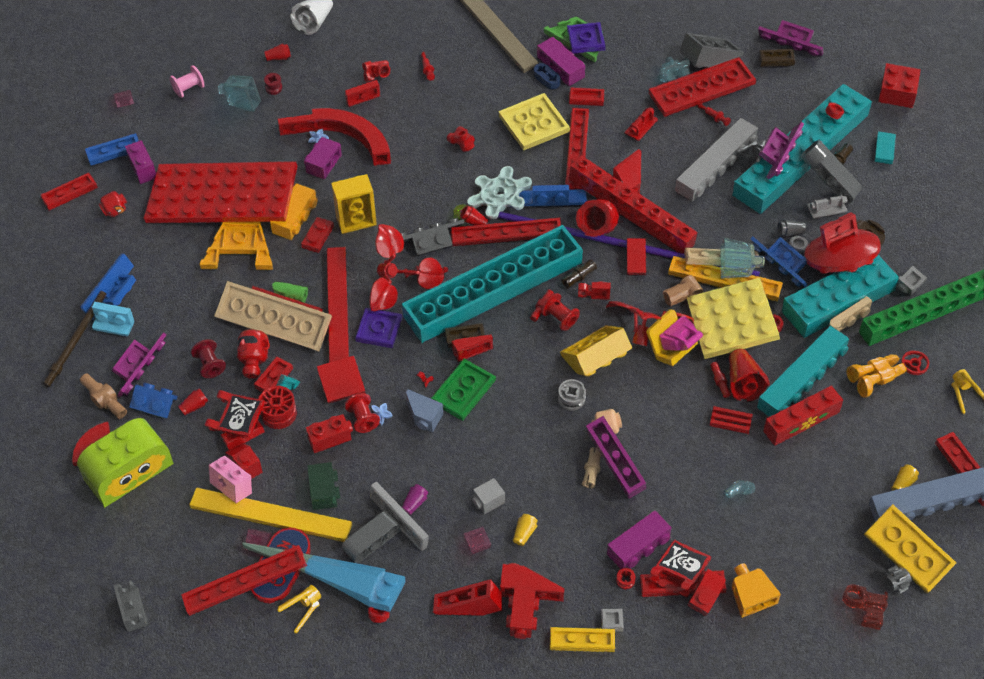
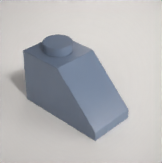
[406,390,443,432]

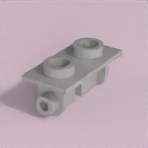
[807,195,848,219]

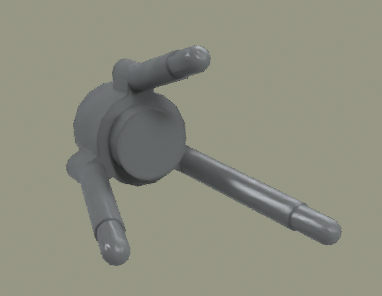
[736,140,766,164]

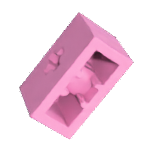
[209,456,252,503]

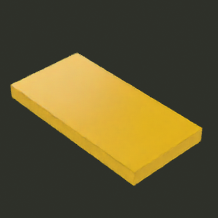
[864,504,956,593]

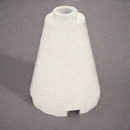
[290,0,333,35]

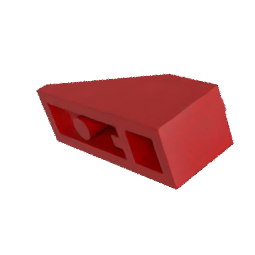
[500,563,564,602]
[433,579,502,616]

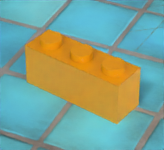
[270,183,318,240]

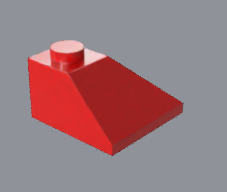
[613,149,641,194]

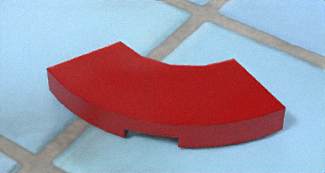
[72,422,111,466]

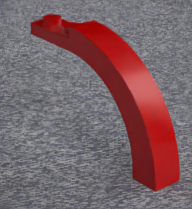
[278,108,391,166]

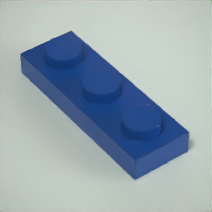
[85,133,139,165]

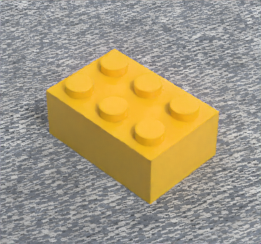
[331,174,377,234]

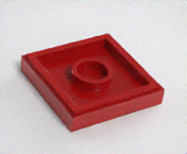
[317,356,365,404]

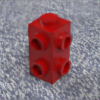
[306,414,353,453]
[506,588,539,639]

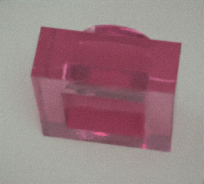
[464,527,491,554]

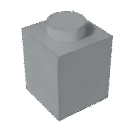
[472,478,505,514]

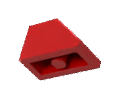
[225,443,263,479]
[687,569,726,616]

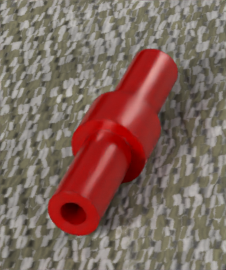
[530,289,554,322]
[710,362,731,398]

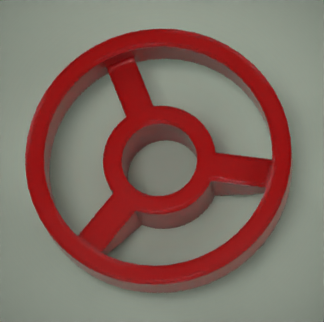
[901,351,929,375]

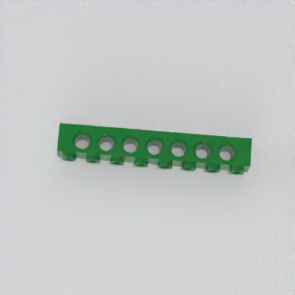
[859,270,984,346]

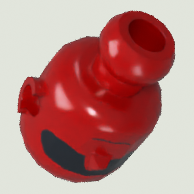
[237,329,270,378]

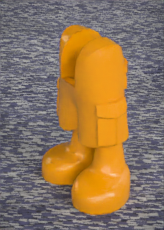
[846,354,907,398]

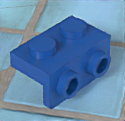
[129,383,178,418]

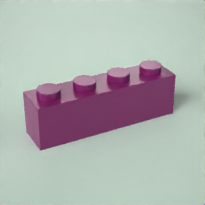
[586,416,646,499]

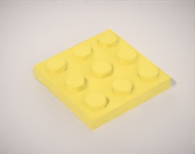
[499,93,570,151]

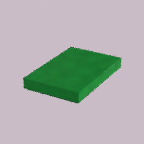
[431,359,496,421]

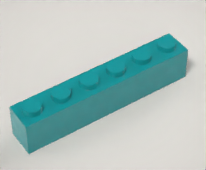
[757,326,849,417]

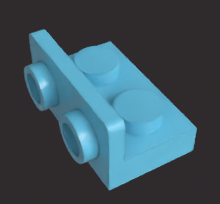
[92,302,135,337]

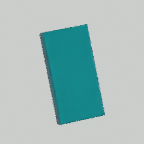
[874,132,896,164]

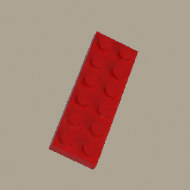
[648,57,756,117]

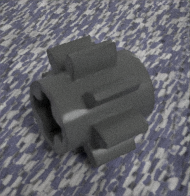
[884,566,912,594]

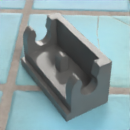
[114,581,148,632]

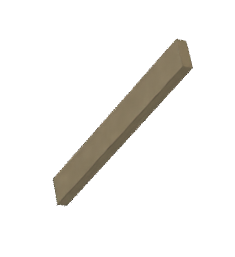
[460,0,538,73]

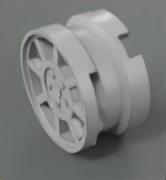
[558,379,586,411]

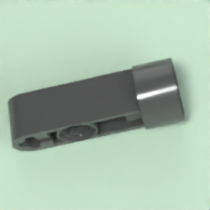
[800,139,862,203]

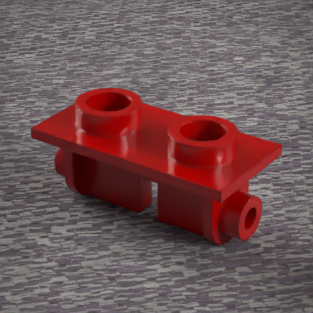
[624,107,658,141]

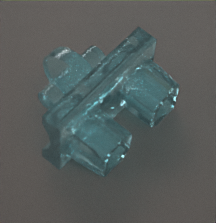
[657,56,690,83]

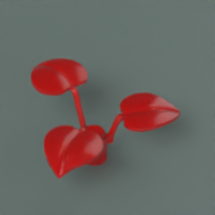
[370,224,444,311]
[606,301,694,347]

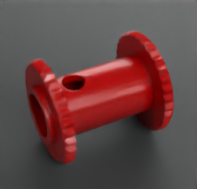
[541,293,580,331]
[345,393,380,433]

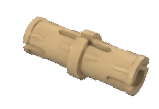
[582,447,602,488]

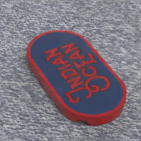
[251,528,311,603]

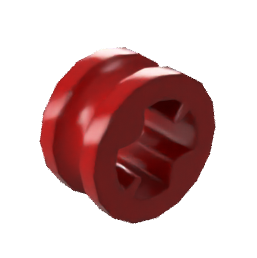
[616,568,636,590]

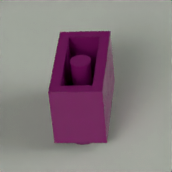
[304,137,342,180]
[125,140,156,184]

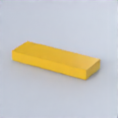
[550,627,615,652]

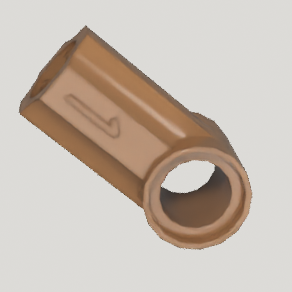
[663,275,703,306]

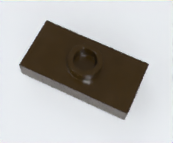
[759,49,795,67]

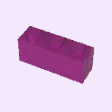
[537,37,585,86]
[607,511,672,569]

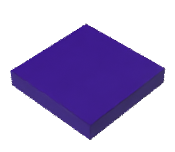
[567,22,606,54]
[355,308,402,348]

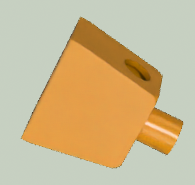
[732,564,781,618]

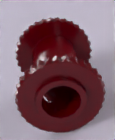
[191,339,226,378]

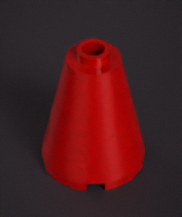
[729,349,770,401]

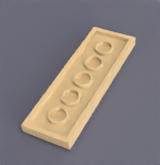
[215,281,332,351]

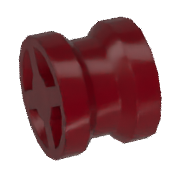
[264,73,283,95]

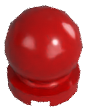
[576,199,619,237]

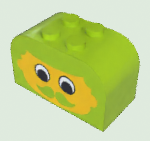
[77,418,174,508]

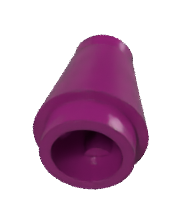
[402,484,428,515]

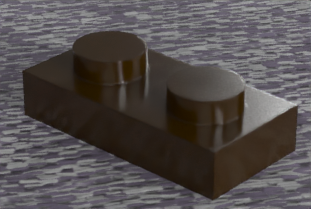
[445,323,485,348]

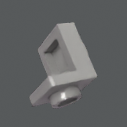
[897,266,927,296]

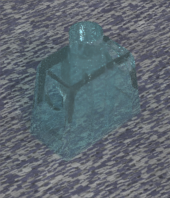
[218,75,261,112]
[720,238,765,278]

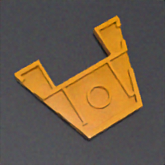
[200,222,273,270]

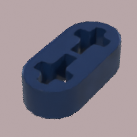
[534,63,560,90]

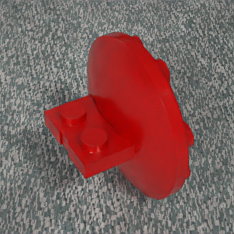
[805,212,881,273]

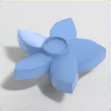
[308,129,329,143]
[372,403,393,425]

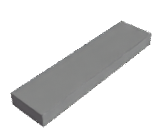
[370,482,429,551]

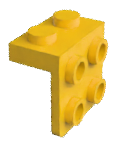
[647,309,698,366]

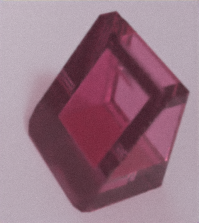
[114,90,134,108]
[244,529,271,551]

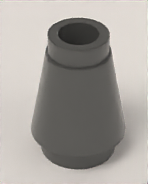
[777,219,806,238]

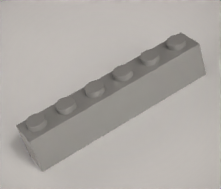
[675,118,758,202]

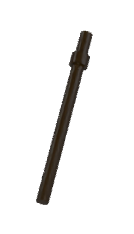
[43,291,107,387]

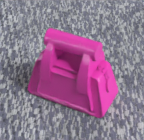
[660,316,703,351]

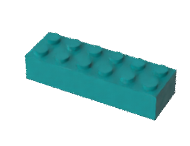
[781,255,899,338]

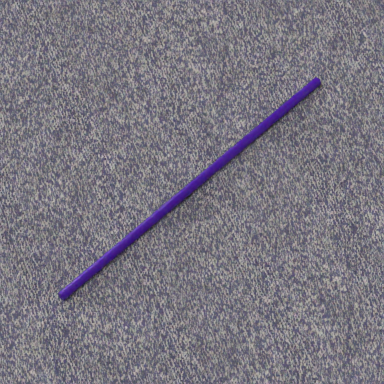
[497,211,760,277]

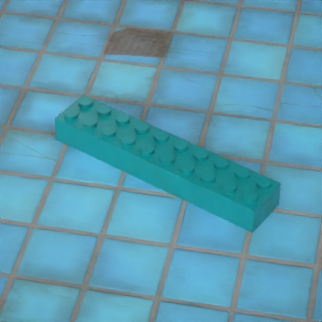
[732,84,872,214]
[402,225,583,343]

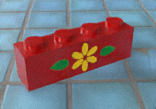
[763,385,843,446]

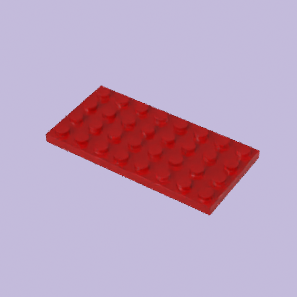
[144,162,298,223]

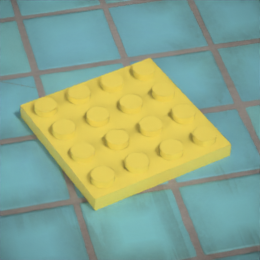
[687,278,780,359]

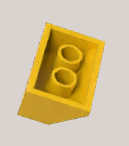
[560,325,632,377]

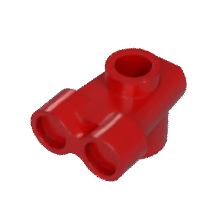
[362,60,391,82]
[447,126,475,151]

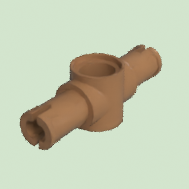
[80,373,127,419]

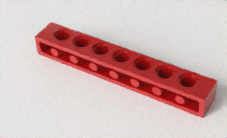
[569,156,698,254]

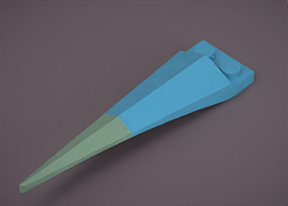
[242,542,405,612]

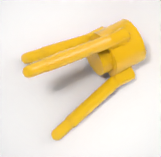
[951,369,984,414]
[277,585,321,633]

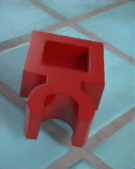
[578,282,611,300]

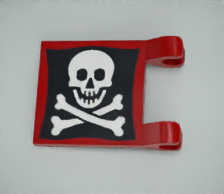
[204,390,265,437]
[649,540,712,597]

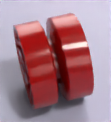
[259,386,297,429]

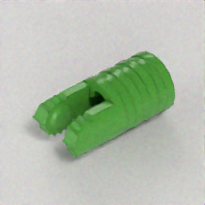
[272,282,308,303]

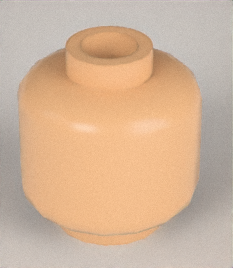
[592,409,622,434]

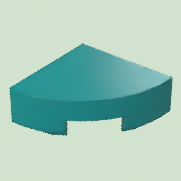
[276,374,300,391]

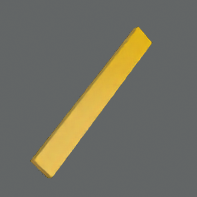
[190,488,352,542]

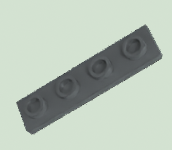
[401,218,465,256]

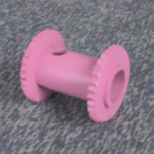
[170,65,204,98]

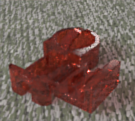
[842,584,888,630]

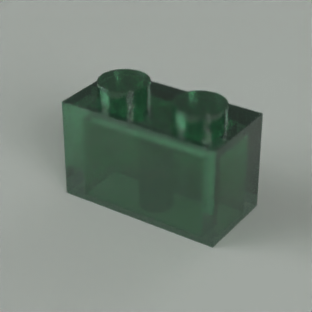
[307,462,341,510]

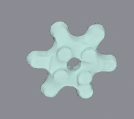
[467,166,532,219]

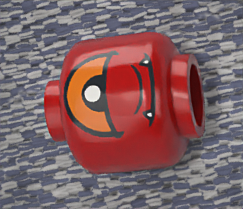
[99,191,128,218]

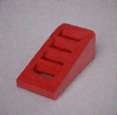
[452,335,493,362]

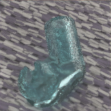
[724,480,756,499]

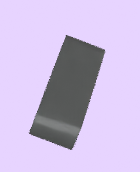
[341,511,401,563]

